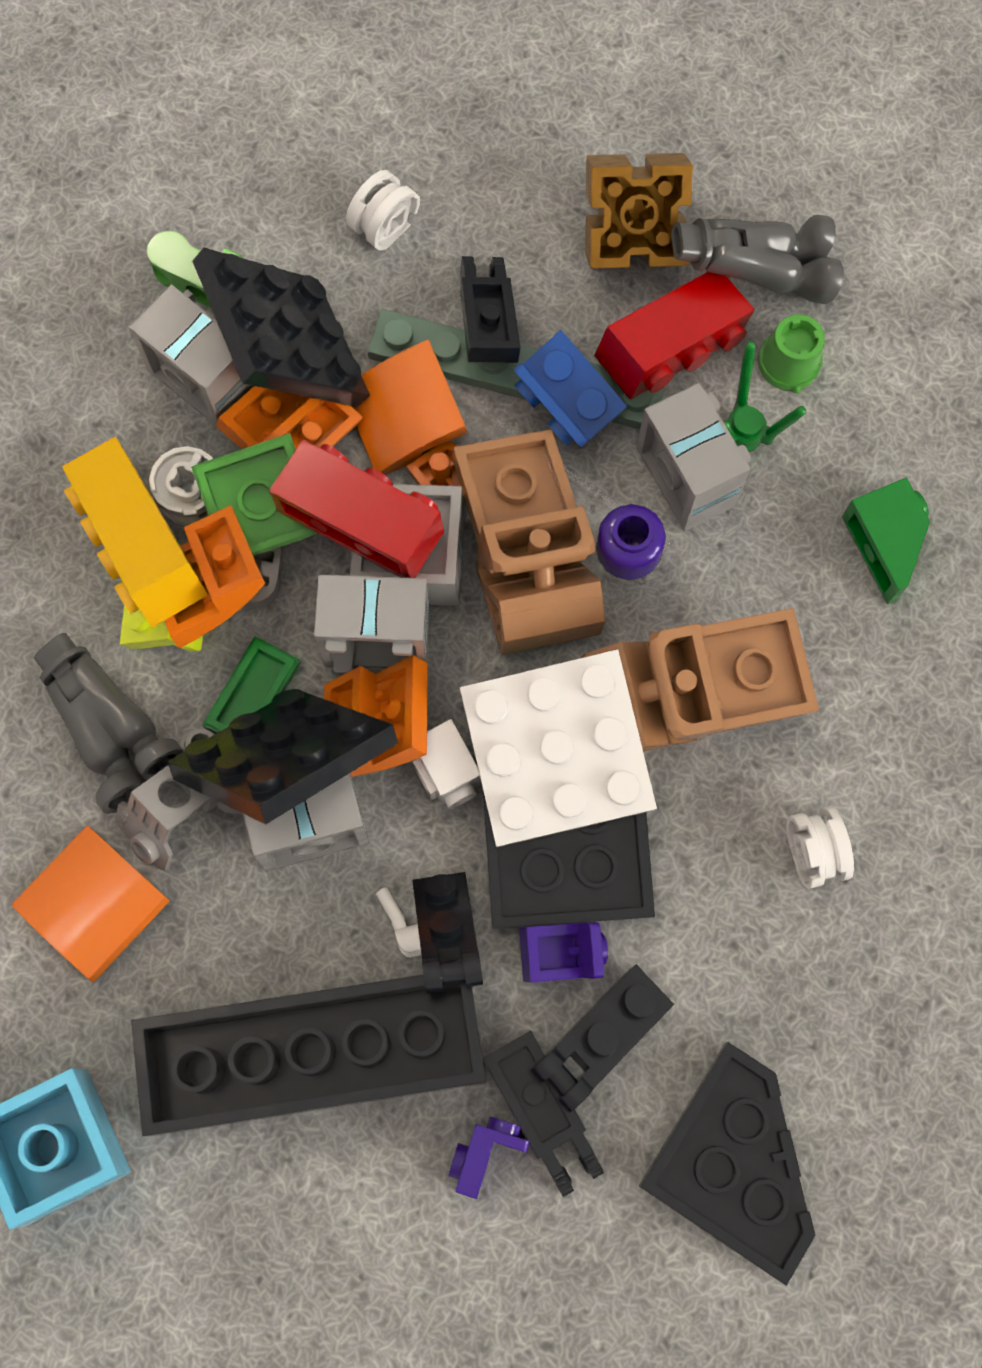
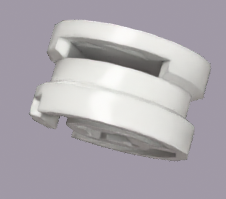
[346,170,420,251]
[149,446,213,526]
[787,806,854,889]

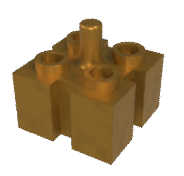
[585,153,693,269]

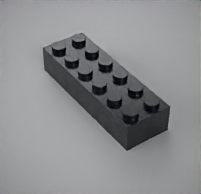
[131,975,486,1137]

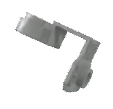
[115,729,240,871]

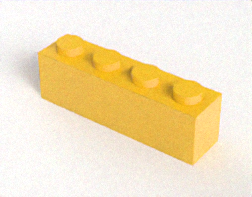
[62,436,208,628]

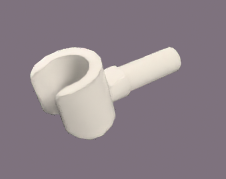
[376,887,421,958]

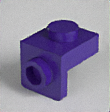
[519,922,608,983]
[448,1117,530,1199]

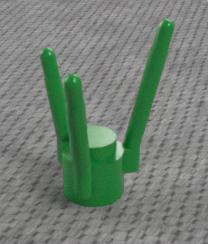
[723,342,806,452]

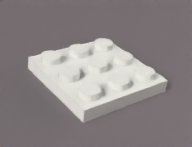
[460,649,657,847]

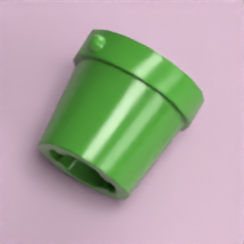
[758,314,825,393]

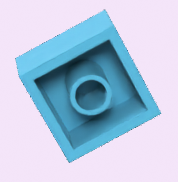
[0,1068,132,1230]

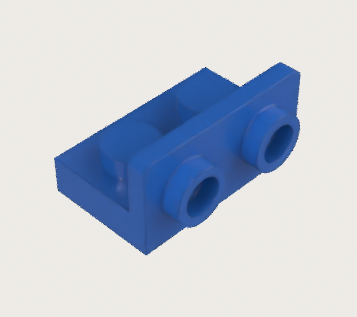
[513,330,628,447]

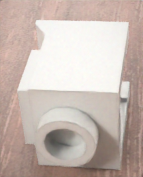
[413,719,481,809]

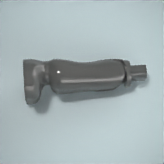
[671,215,844,304]
[34,633,184,814]

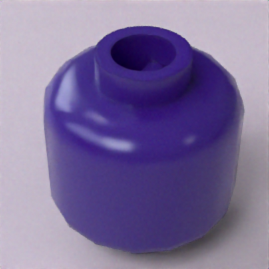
[596,504,666,580]

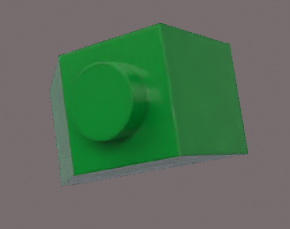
[842,477,930,604]

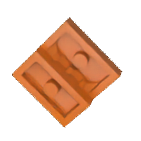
[352,339,468,475]
[216,386,363,449]
[165,505,265,648]
[324,655,428,777]
[11,825,170,983]

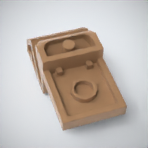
[452,429,605,655]
[579,608,819,752]

